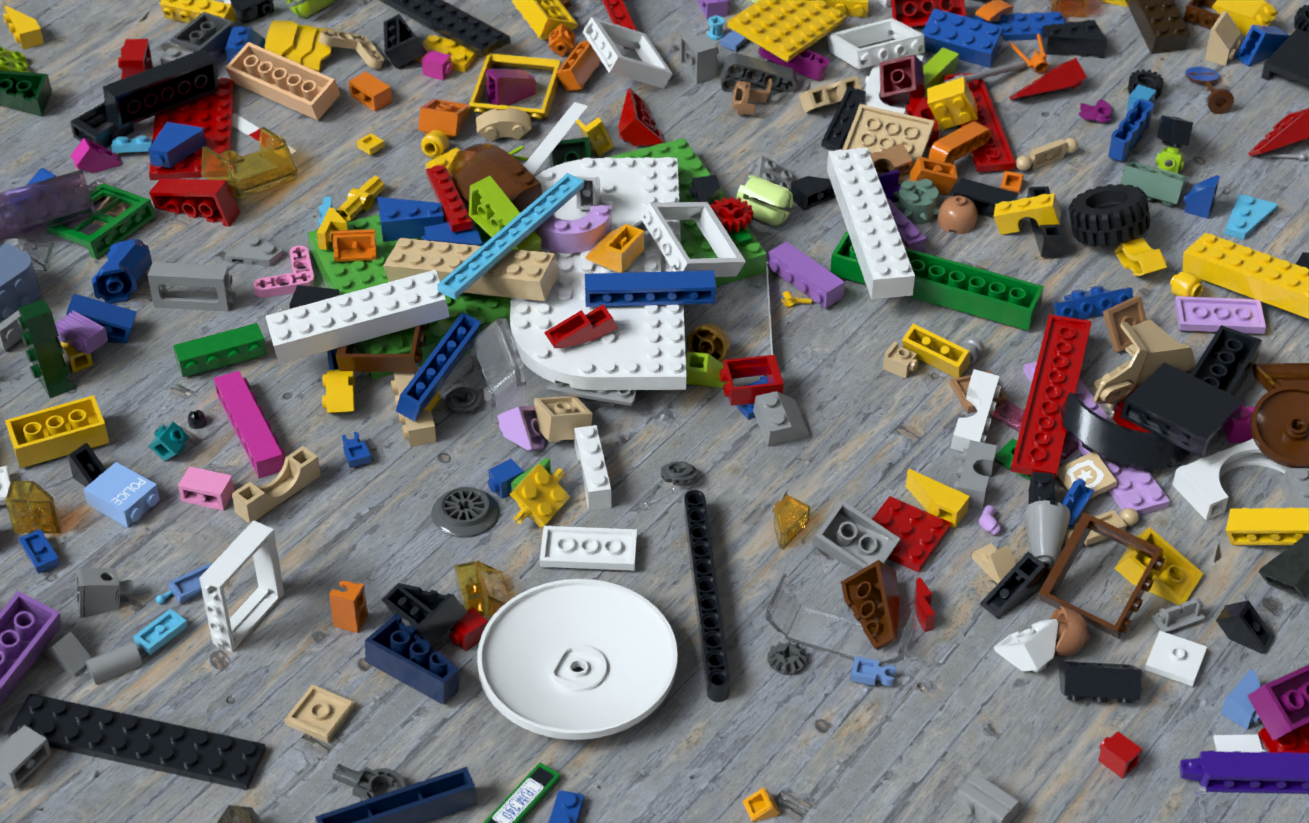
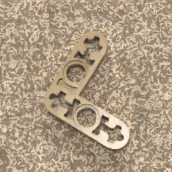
[319,30,384,69]

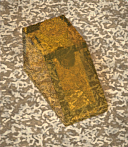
[772,495,810,550]

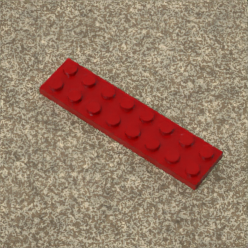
[943,73,1016,172]

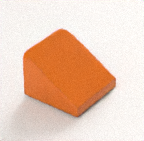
[1000,171,1024,193]

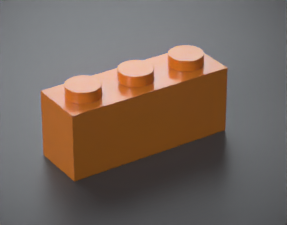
[556,40,601,92]

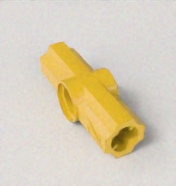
[336,176,385,223]

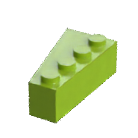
[469,176,542,252]

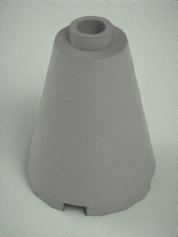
[1023,500,1071,569]

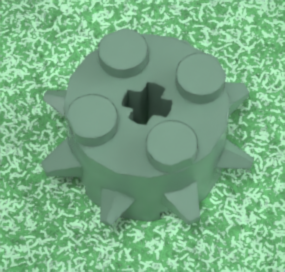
[893,179,945,224]

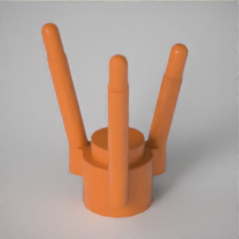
[1009,34,1049,73]

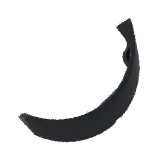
[1061,392,1190,471]

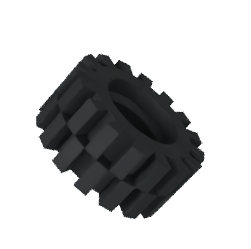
[1127,69,1164,100]

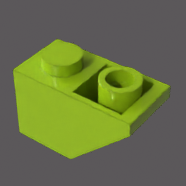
[686,352,725,388]

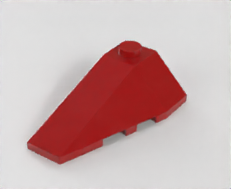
[1009,58,1087,100]
[618,88,663,146]
[1248,108,1309,156]

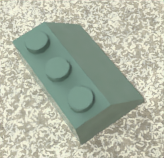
[1120,161,1189,206]

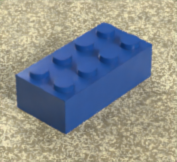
[922,9,1004,68]

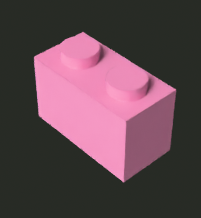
[178,466,235,511]

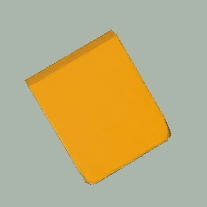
[743,787,781,823]

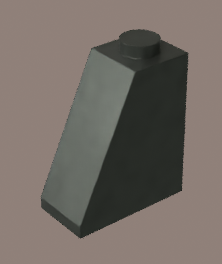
[1258,533,1309,599]

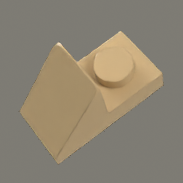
[972,543,1016,584]

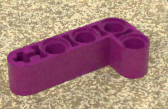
[758,46,830,81]

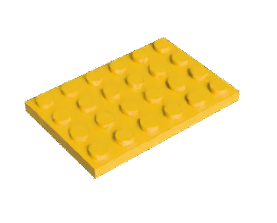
[727,0,847,62]

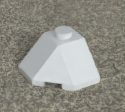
[993,619,1058,672]

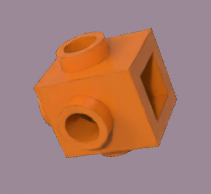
[549,23,575,57]

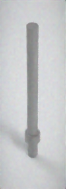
[944,60,1028,83]

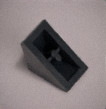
[67,443,106,487]

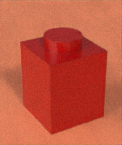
[449,607,488,652]
[1098,731,1142,779]

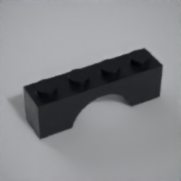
[1027,186,1064,257]

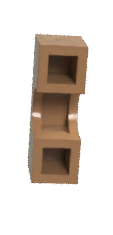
[870,143,913,177]

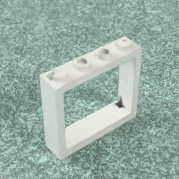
[583,17,673,89]
[827,18,925,69]
[640,202,746,277]
[199,520,284,652]

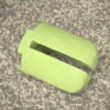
[736,175,793,226]

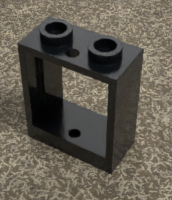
[70,102,134,148]

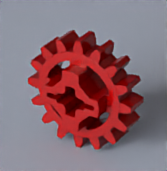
[710,197,753,232]

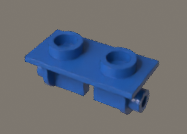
[1061,478,1094,527]

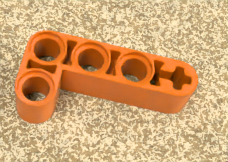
[929,121,992,164]

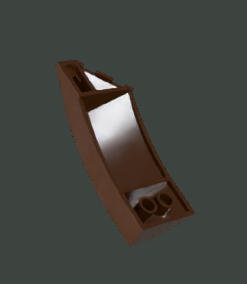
[447,143,543,213]

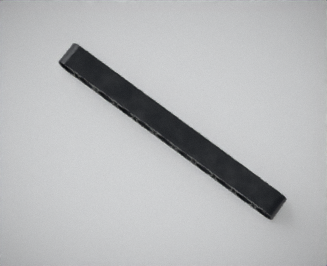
[684,490,730,702]

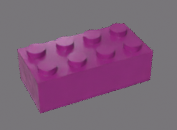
[1247,665,1309,741]

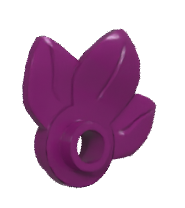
[1078,99,1113,123]

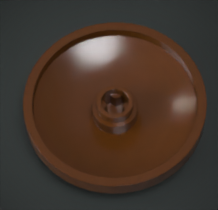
[1250,385,1309,468]

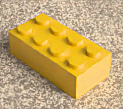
[5,395,110,469]

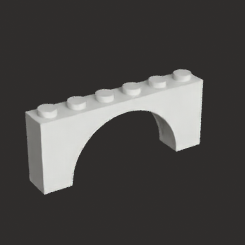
[1173,438,1288,520]

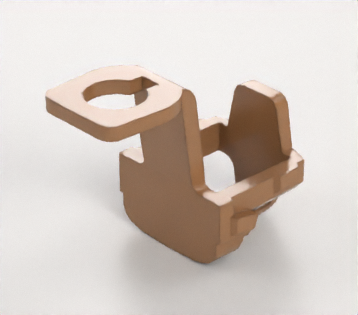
[731,79,772,116]

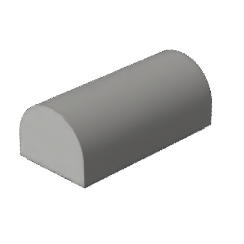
[85,642,143,685]

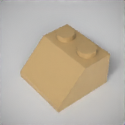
[1205,11,1242,66]
[534,396,593,443]

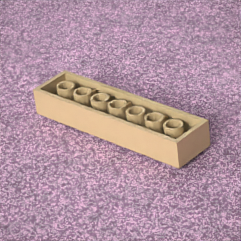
[383,238,560,301]

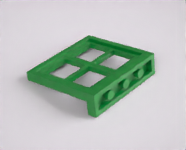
[43,183,156,259]

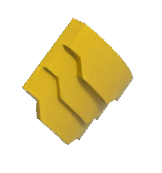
[264,20,334,73]

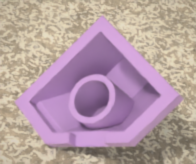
[497,406,545,450]

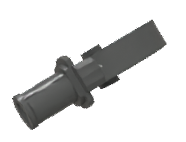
[332,764,405,801]

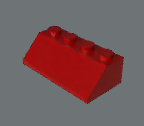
[891,0,966,27]

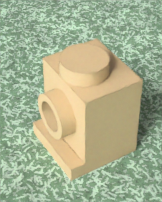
[883,341,919,378]

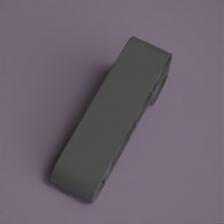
[721,53,797,92]

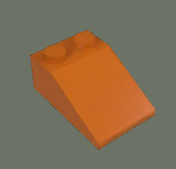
[418,99,470,138]

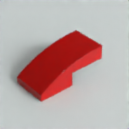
[914,577,935,632]

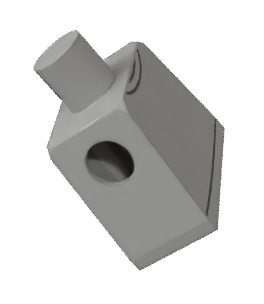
[76,568,134,618]

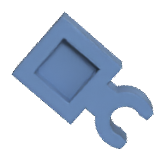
[850,656,896,686]

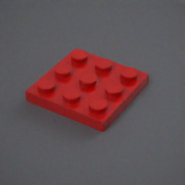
[872,496,951,573]

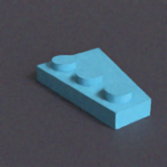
[1224,194,1278,240]

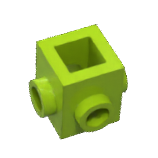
[1155,146,1185,173]

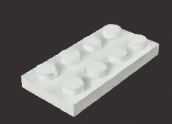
[540,526,637,571]

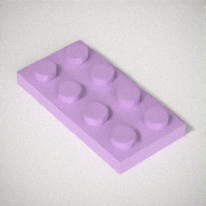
[1174,296,1266,334]

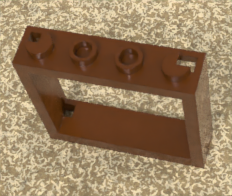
[336,323,429,372]
[1038,512,1165,639]

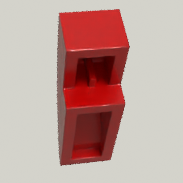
[544,304,618,349]

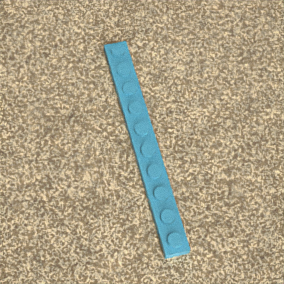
[437,173,584,299]

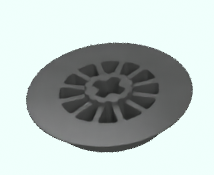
[431,487,499,537]

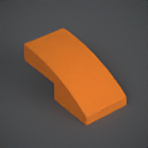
[975,0,1014,22]

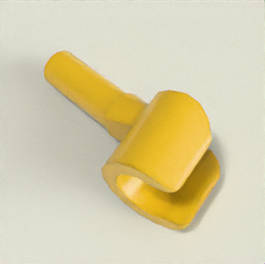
[781,291,812,308]

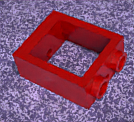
[719,354,784,406]

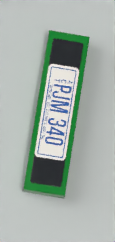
[484,762,560,823]

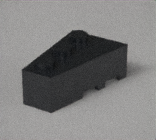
[384,14,428,69]
[1041,20,1107,59]
[382,583,467,647]

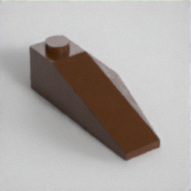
[841,560,900,651]

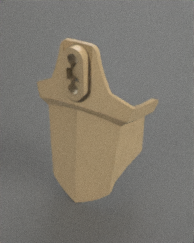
[1093,319,1195,411]

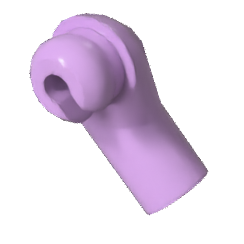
[979,505,1001,535]

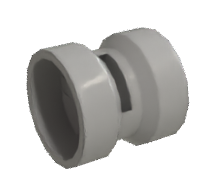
[961,336,984,366]

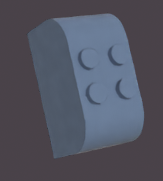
[0,242,41,322]

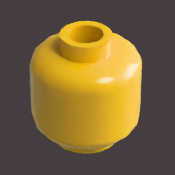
[421,130,449,158]
[1170,271,1203,297]

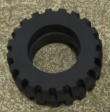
[1069,184,1150,247]

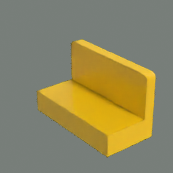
[575,117,614,157]

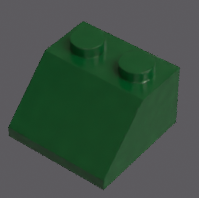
[549,137,592,167]

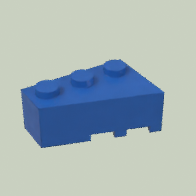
[377,197,444,242]
[66,293,137,343]

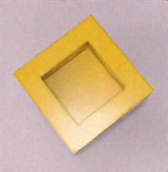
[357,133,385,155]

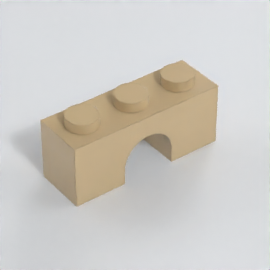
[799,75,862,113]

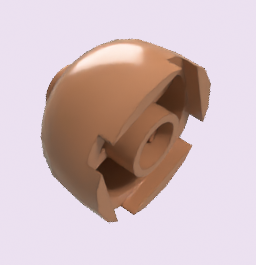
[937,196,978,234]
[1049,606,1089,657]

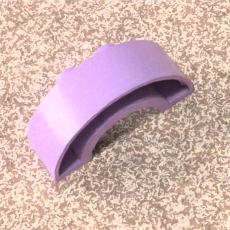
[534,205,612,254]

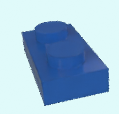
[18,529,60,574]
[549,790,584,823]

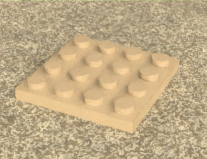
[842,104,935,184]

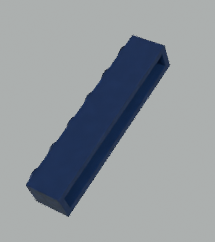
[315,767,477,823]

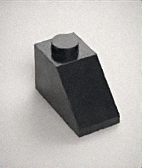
[790,176,836,210]
[1216,600,1274,654]

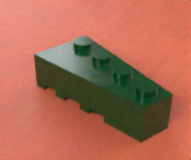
[0,71,52,117]
[17,299,75,398]

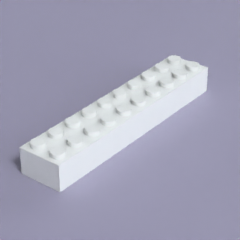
[827,148,915,299]

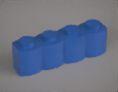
[1108,99,1154,161]

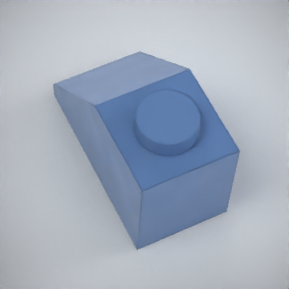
[1221,669,1261,730]

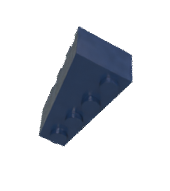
[365,613,459,705]

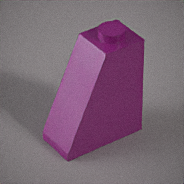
[486,69,536,106]

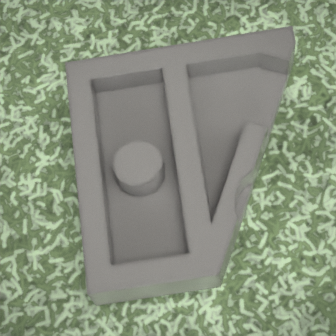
[225,235,284,267]

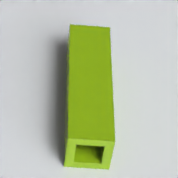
[923,48,959,97]

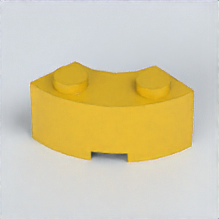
[1114,237,1167,276]
[322,369,355,413]

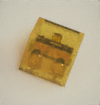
[5,481,62,534]
[455,561,511,616]

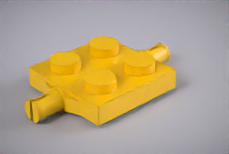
[509,463,570,528]

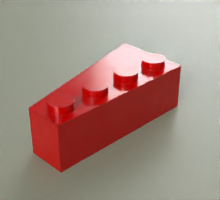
[149,179,241,227]

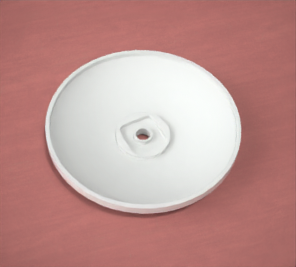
[478,579,678,740]

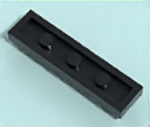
[821,86,866,150]

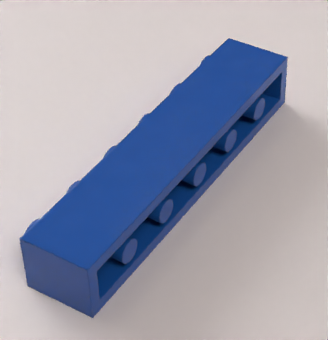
[585,270,716,307]
[396,312,481,422]

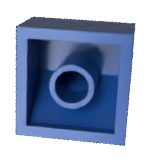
[226,26,266,64]

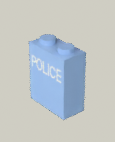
[84,462,160,528]

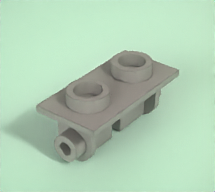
[1151,597,1205,633]

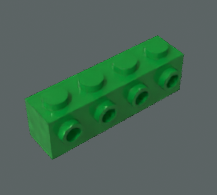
[173,323,267,377]

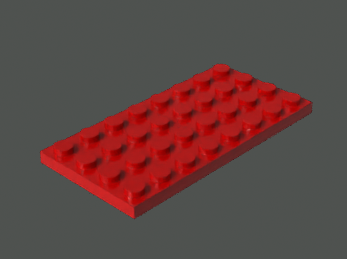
[149,78,235,181]

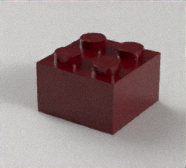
[879,55,925,105]

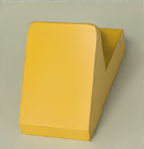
[317,207,348,250]

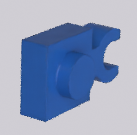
[342,432,372,468]

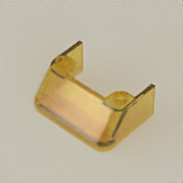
[201,127,298,198]

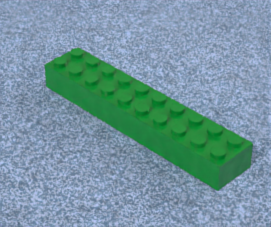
[830,231,1044,331]

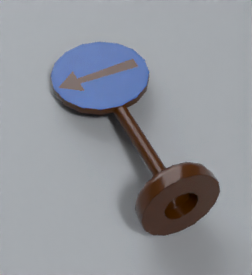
[1185,67,1234,114]

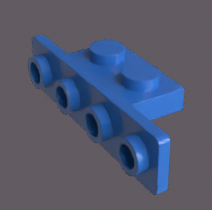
[1054,286,1133,319]

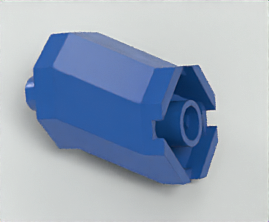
[91,239,152,304]

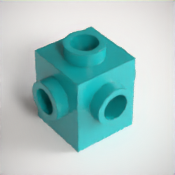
[148,421,190,461]

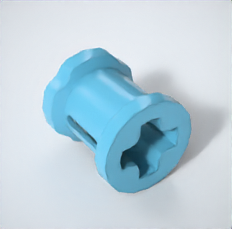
[708,16,725,40]

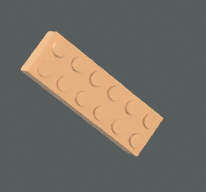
[225,42,341,121]

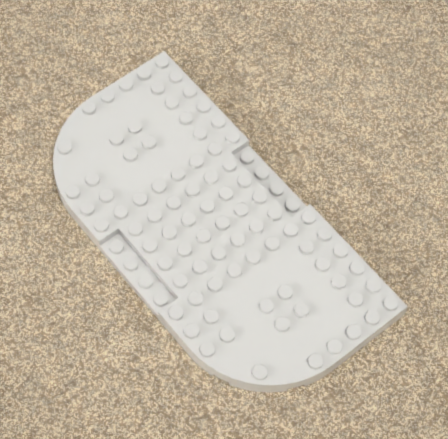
[510,157,686,390]

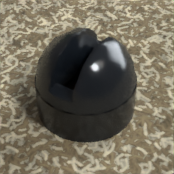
[188,410,206,429]

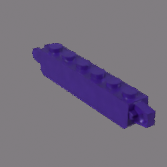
[1179,750,1309,794]

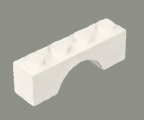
[950,369,1001,452]
[574,425,611,511]

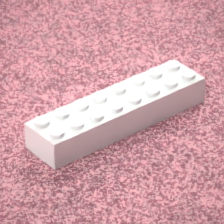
[265,270,450,364]

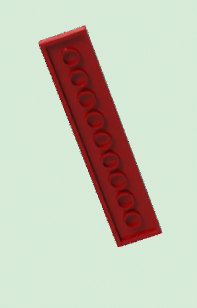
[1011,314,1092,480]

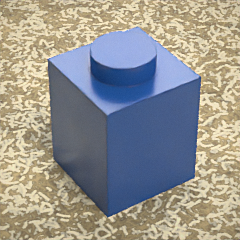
[488,459,524,499]

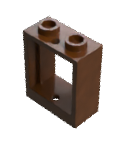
[1183,0,1220,30]

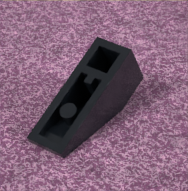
[980,551,1050,619]

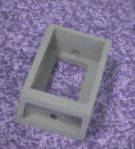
[148,262,235,312]

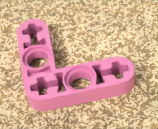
[254,245,315,298]

